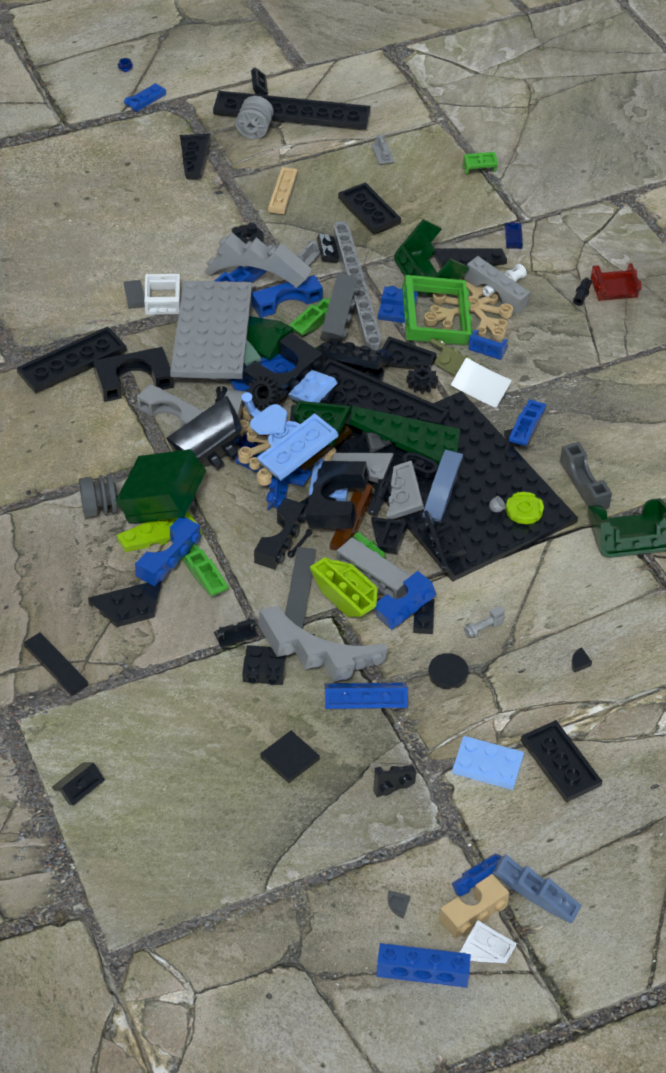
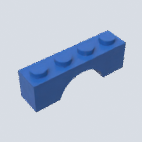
[252,275,323,318]
[135,517,201,586]

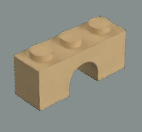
[439,874,509,938]

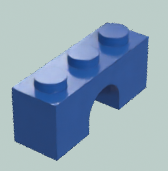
[374,571,437,630]

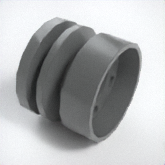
[79,474,118,517]

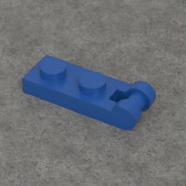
[124,83,166,112]

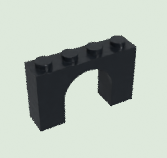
[243,332,323,402]
[93,347,174,402]
[304,461,370,529]

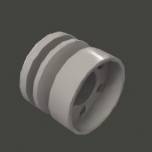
[236,96,273,139]

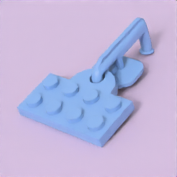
[241,392,339,481]

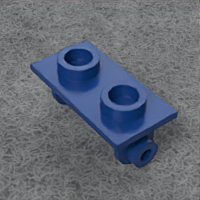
[266,476,288,510]

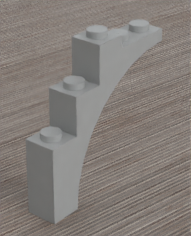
[205,233,312,288]
[258,606,388,682]

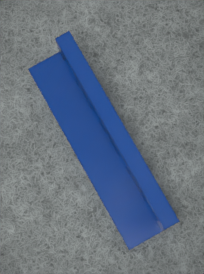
[324,682,408,709]

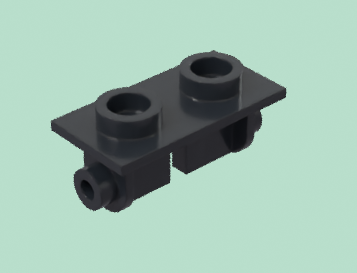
[214,618,258,647]

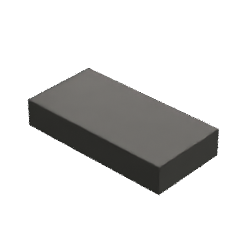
[123,280,145,309]

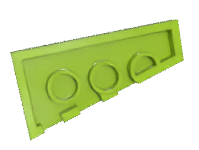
[116,511,203,552]

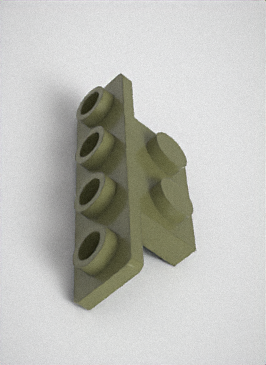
[430,338,489,376]

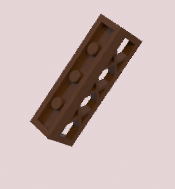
[330,484,373,551]

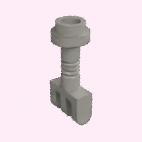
[464,606,504,638]

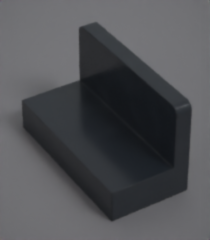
[52,762,105,805]

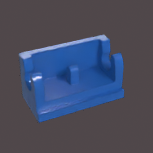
[469,329,508,360]

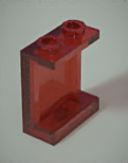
[590,263,642,301]

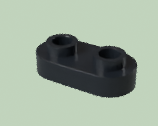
[403,452,438,478]

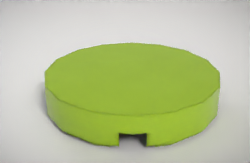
[506,492,544,524]

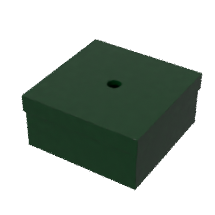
[116,449,206,524]

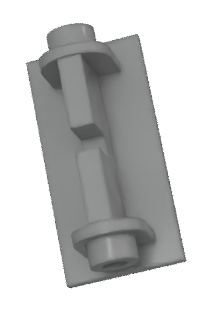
[371,135,394,164]
[296,240,320,266]

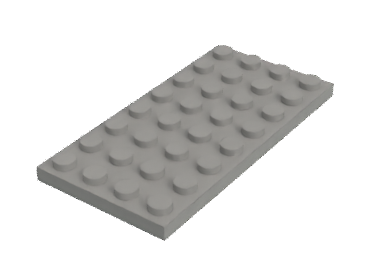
[170,281,252,379]

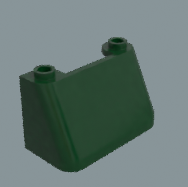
[588,498,666,557]

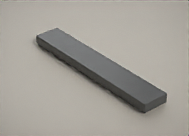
[285,547,316,629]

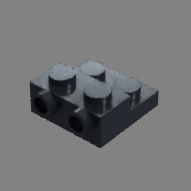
[242,645,287,685]

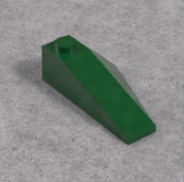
[247,316,294,360]

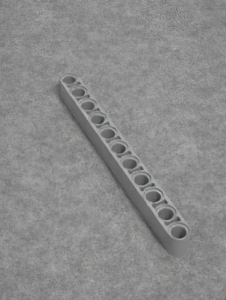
[334,221,381,350]

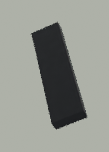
[24,632,88,696]

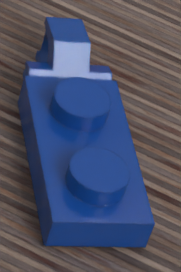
[452,853,502,896]

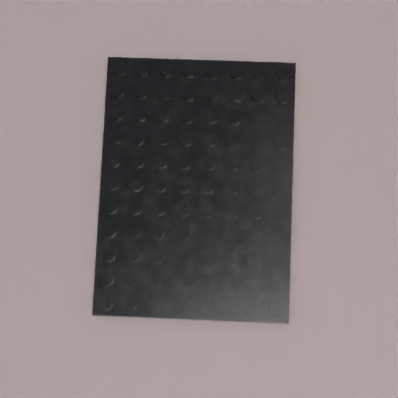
[341,391,578,582]

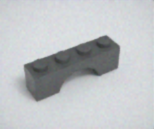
[560,442,612,509]

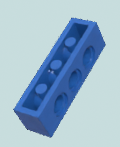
[376,943,471,988]

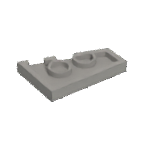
[331,453,393,483]
[387,461,425,519]

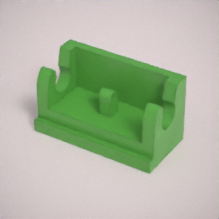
[462,152,498,174]

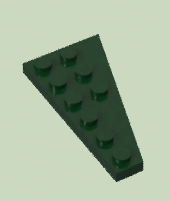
[349,406,460,466]

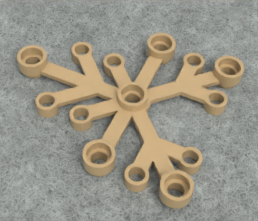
[424,276,513,342]
[238,406,336,485]

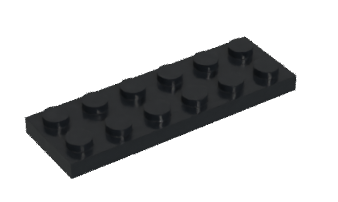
[17,326,127,393]

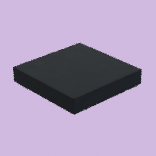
[260,730,320,783]

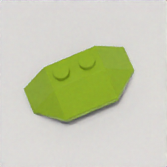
[310,557,378,617]

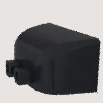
[166,396,244,470]

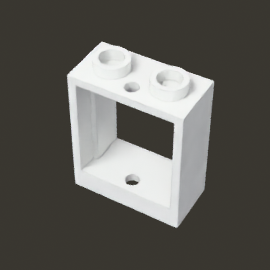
[144,274,180,315]

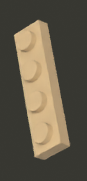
[268,167,298,214]

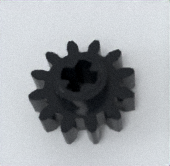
[406,365,438,394]

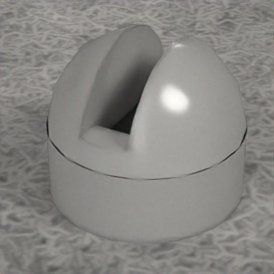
[489,496,506,513]

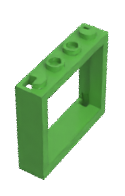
[402,275,473,345]

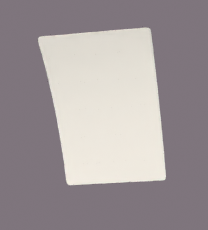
[451,358,512,408]

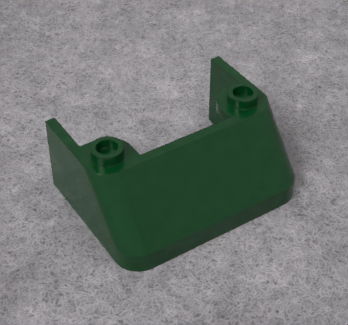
[394,219,469,297]

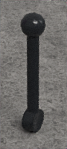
[287,529,313,558]

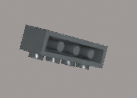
[320,272,359,342]

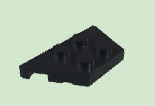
[88,581,162,627]

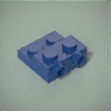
[378,285,418,323]

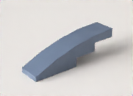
[422,450,463,522]
[493,854,582,923]

